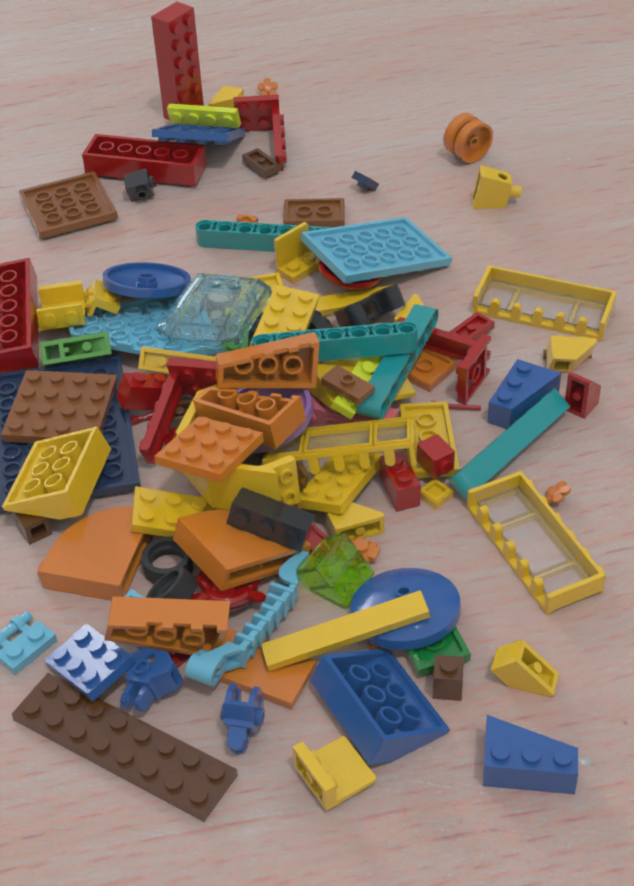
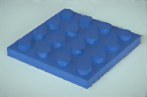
[152,124,245,145]

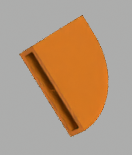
[38,506,153,601]
[173,509,311,591]

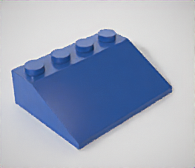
[310,648,450,766]

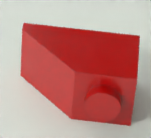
[565,372,601,419]

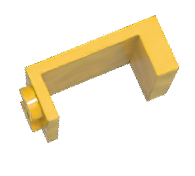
[36,280,86,331]

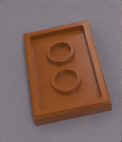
[284,198,345,228]

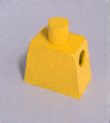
[472,165,521,209]

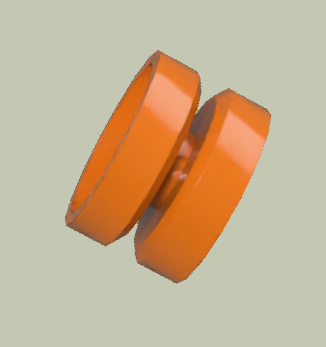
[443,113,493,163]

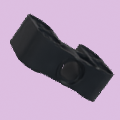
[333,284,406,327]

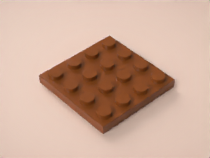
[19,171,118,239]
[1,370,118,443]

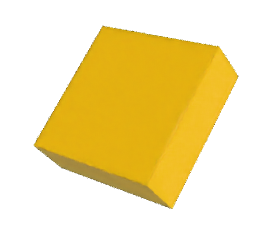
[420,478,454,510]

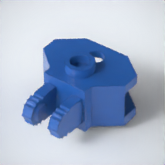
[120,647,184,712]
[220,683,265,755]

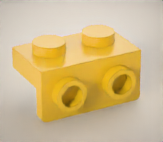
[84,279,120,317]

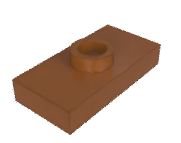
[321,365,375,405]

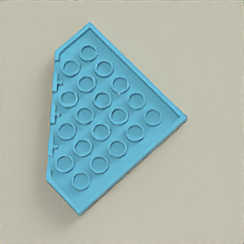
[68,287,223,356]

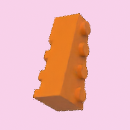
[215,332,319,388]
[193,387,306,449]
[104,596,230,655]

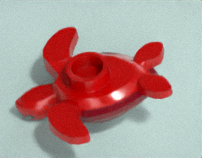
[189,570,266,613]

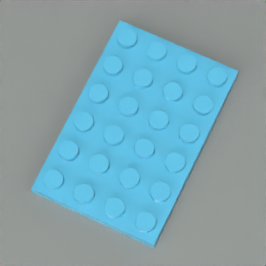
[300,217,452,284]

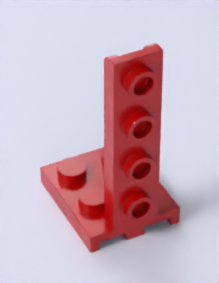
[233,94,287,171]
[397,317,491,405]
[139,358,233,464]

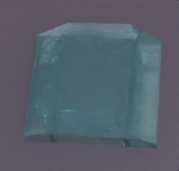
[157,273,272,349]

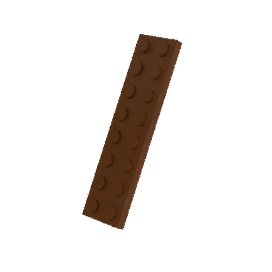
[12,673,238,822]

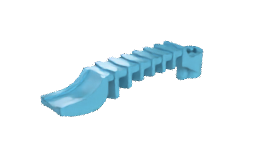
[185,551,309,687]

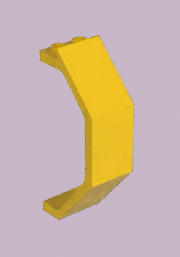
[176,384,301,510]

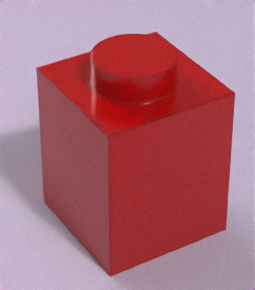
[417,434,455,479]

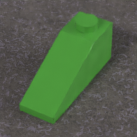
[39,331,112,367]

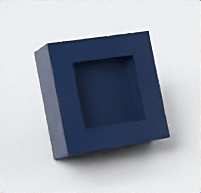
[351,171,379,191]

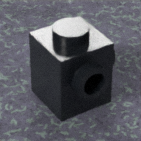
[124,169,156,202]

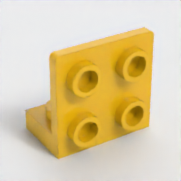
[274,222,319,284]
[292,736,376,811]

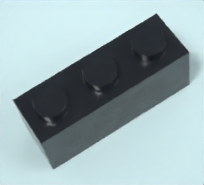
[226,487,316,552]

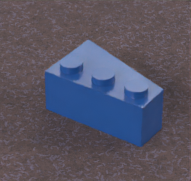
[487,359,561,429]
[483,715,578,795]

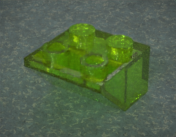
[296,533,375,609]

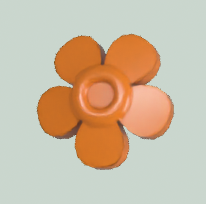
[257,78,278,95]
[545,481,571,504]

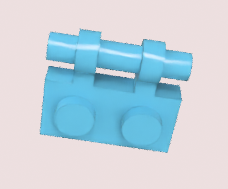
[0,611,58,675]

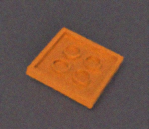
[154,416,264,483]

